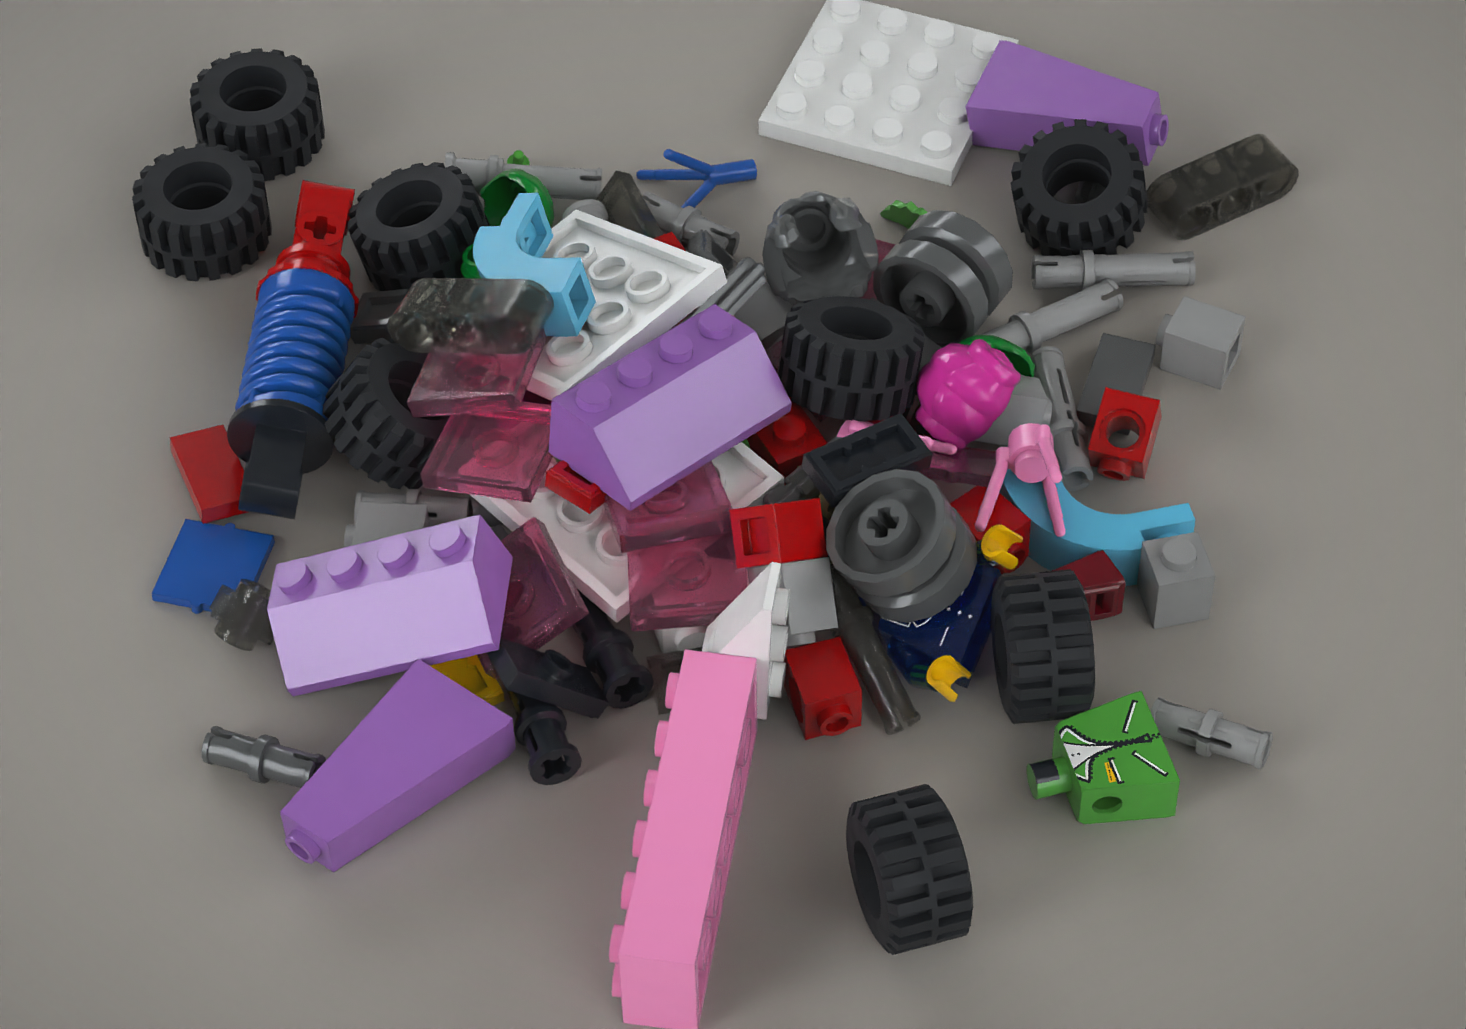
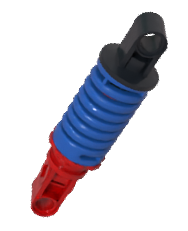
[227,180,359,520]

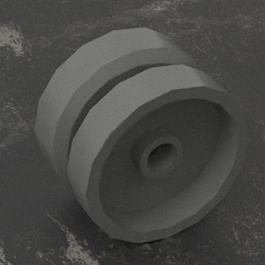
[873,210,1013,348]
[826,469,977,623]

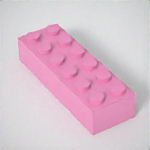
[609,649,758,1029]

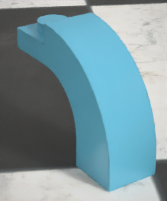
[473,193,596,337]
[999,469,1196,586]

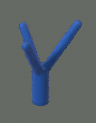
[636,149,757,208]

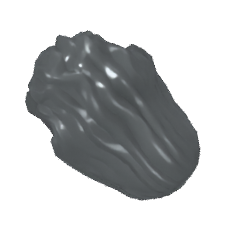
[762,191,879,305]

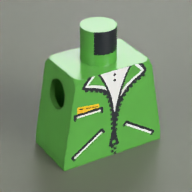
[1026,691,1180,824]

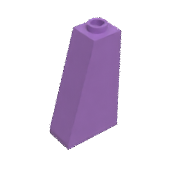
[965,40,1169,166]
[280,659,516,872]

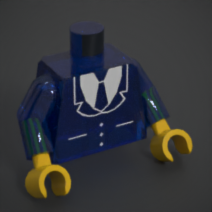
[859,524,1023,702]

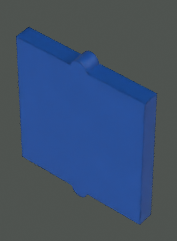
[151,519,275,618]

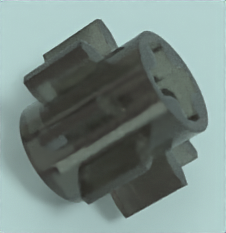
[209,579,274,651]

